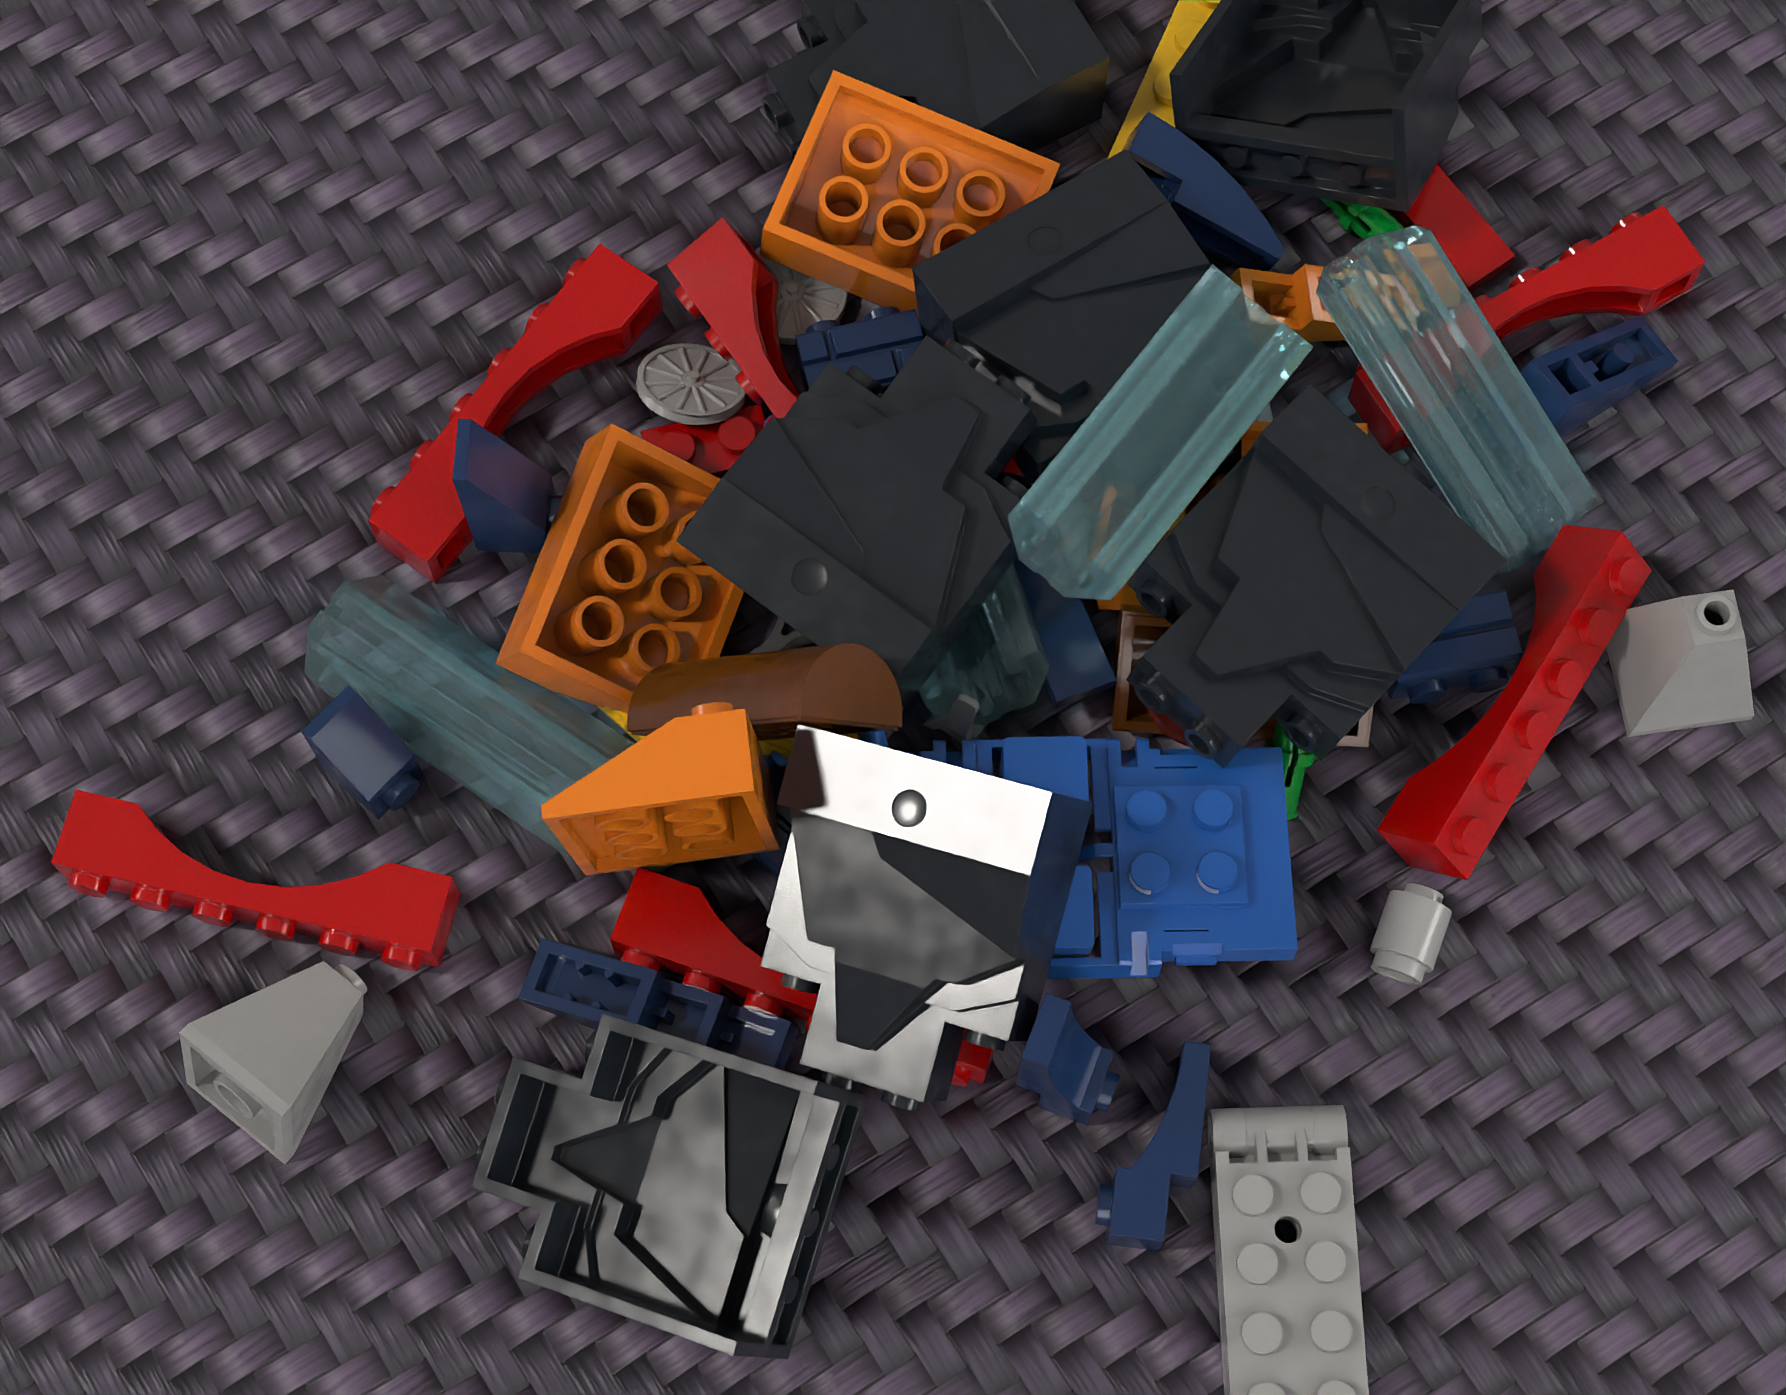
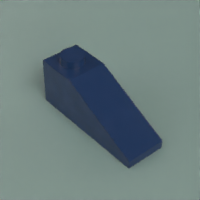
[1490,315,1678,452]
[452,419,563,554]

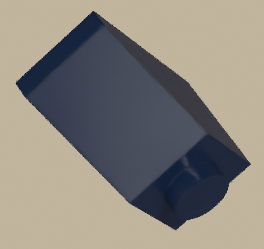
[301,685,423,820]

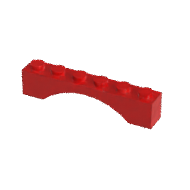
[1347,205,1705,455]
[667,217,801,423]
[368,244,662,584]
[1377,525,1652,880]
[51,789,461,971]
[610,867,995,1087]

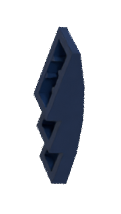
[995,475,1116,709]
[518,938,799,1069]

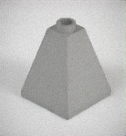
[1606,590,1754,737]
[179,961,367,1164]

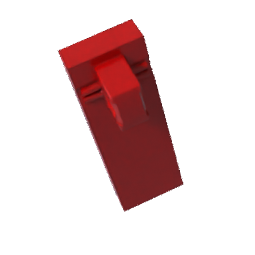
[1389,164,1516,297]

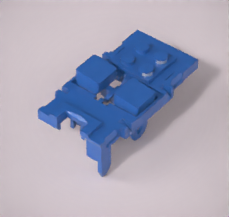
[906,736,1298,979]

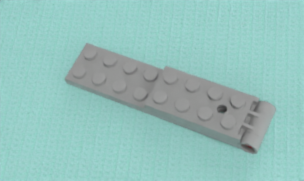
[1207,1105,1369,1395]

